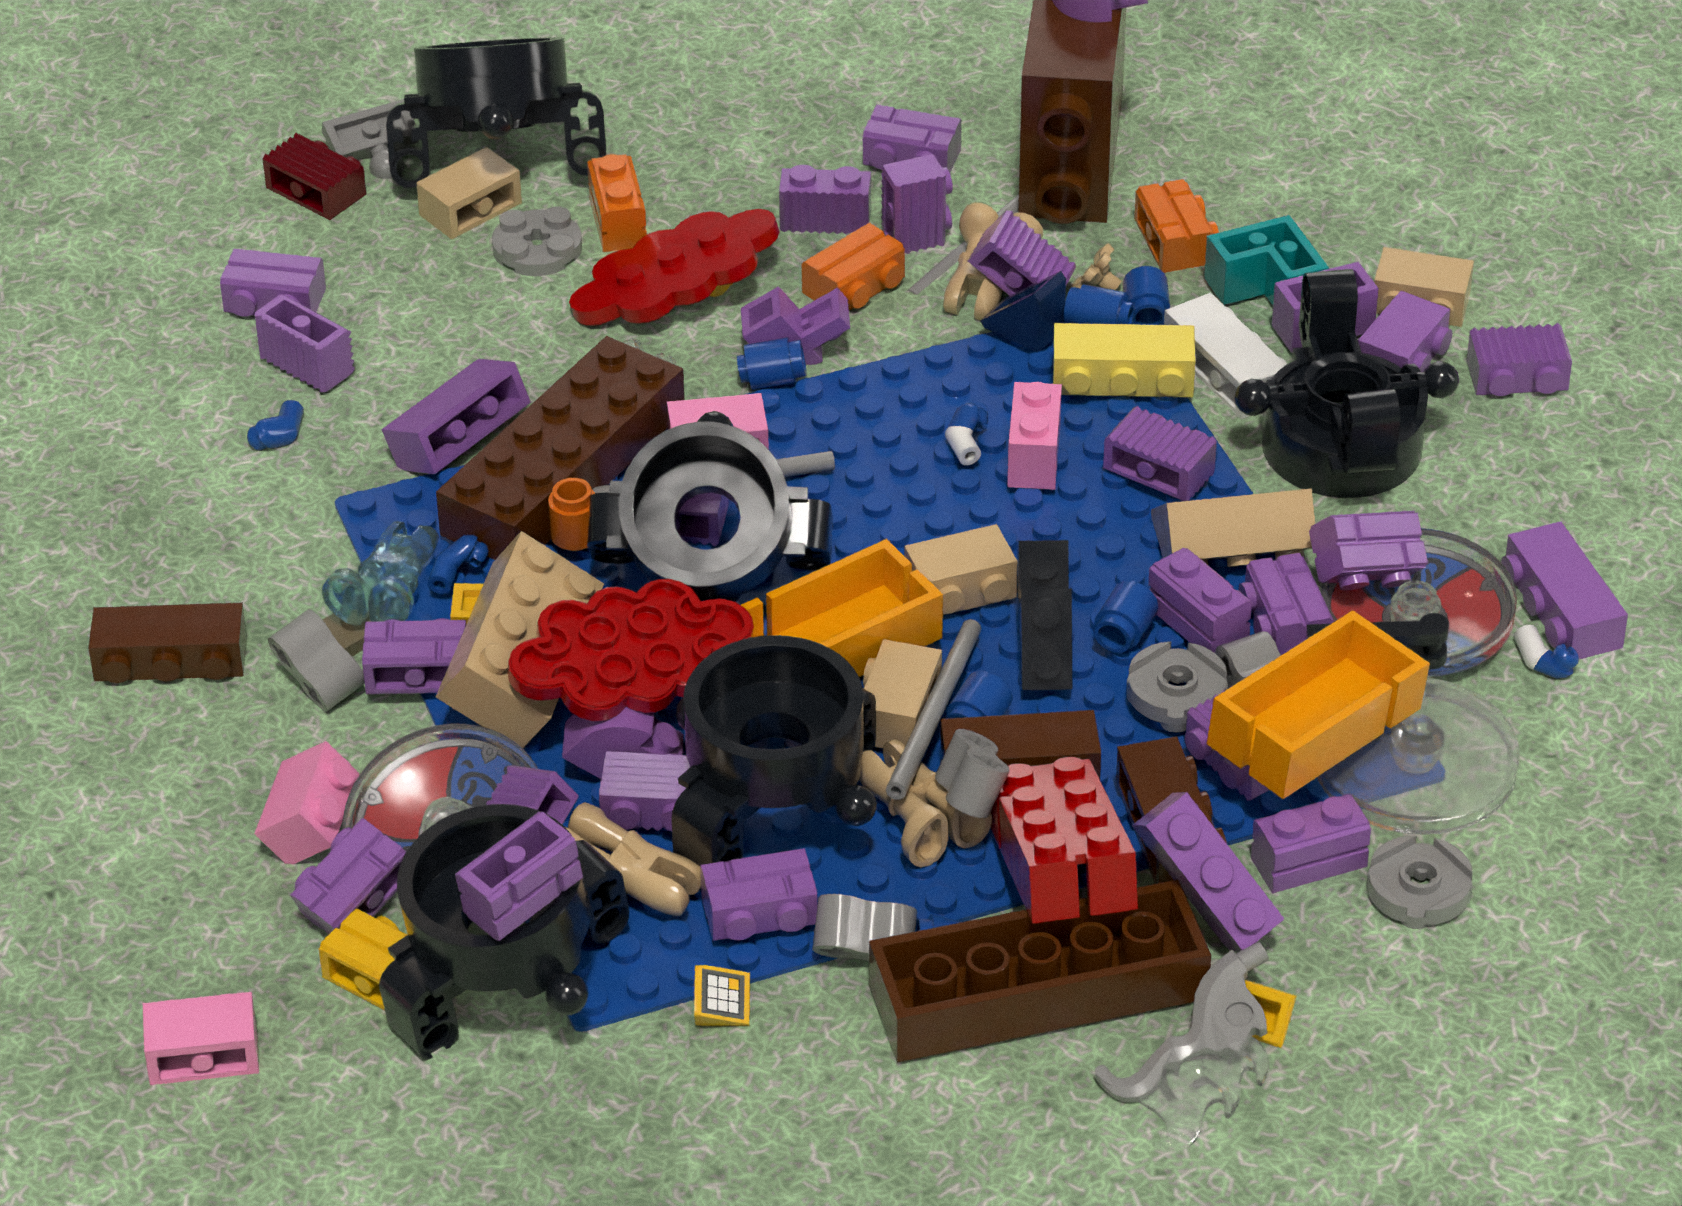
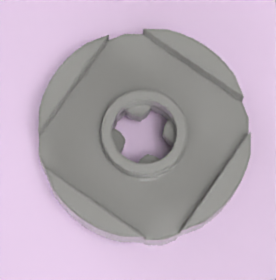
[492,206,582,276]
[1126,642,1228,732]
[1366,836,1473,929]

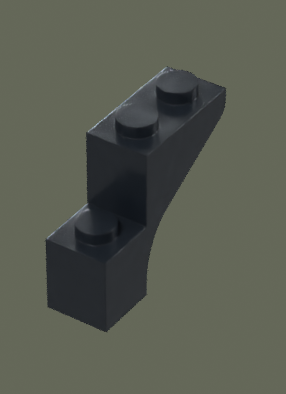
[1017,540,1073,690]

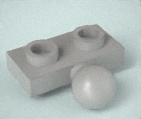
[322,99,419,179]

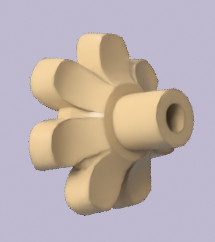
[1071,243,1122,290]

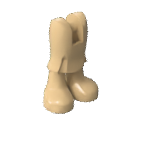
[943,203,1043,320]
[859,739,992,867]
[565,802,701,916]

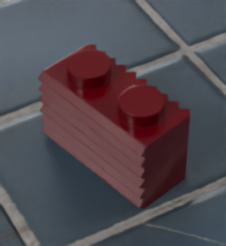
[262,132,366,220]

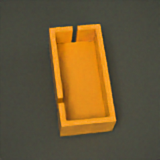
[741,539,943,677]
[1206,610,1430,799]

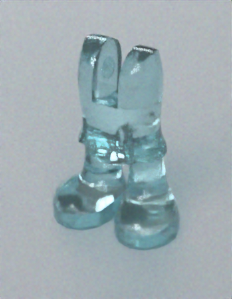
[322,521,439,626]

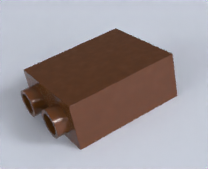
[1018,0,1127,224]

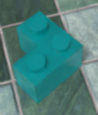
[1204,215,1329,305]

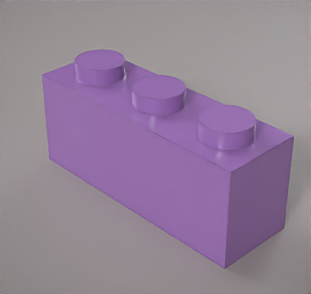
[381,359,531,474]
[1501,521,1628,660]
[1132,792,1284,952]

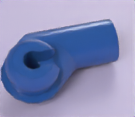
[247,400,304,451]
[427,535,489,594]

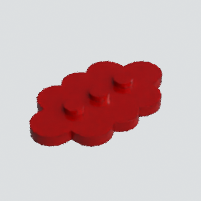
[569,209,780,326]
[508,579,754,721]

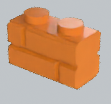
[587,154,647,252]
[1134,179,1219,273]
[801,222,905,311]

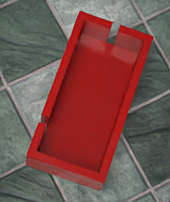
[991,757,1138,924]

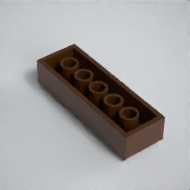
[436,336,685,560]
[869,879,1211,1063]

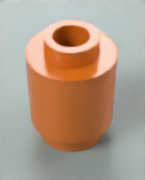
[548,478,595,551]

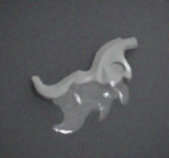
[1095,942,1269,1152]

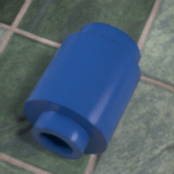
[1122,266,1171,325]
[1064,284,1135,324]
[737,337,807,390]
[1094,581,1159,653]
[946,671,1013,719]

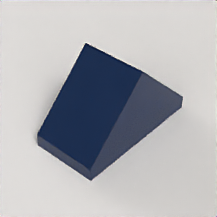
[980,271,1066,353]

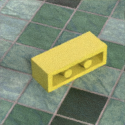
[1053,323,1195,397]

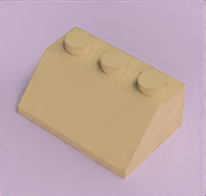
[1151,488,1315,567]

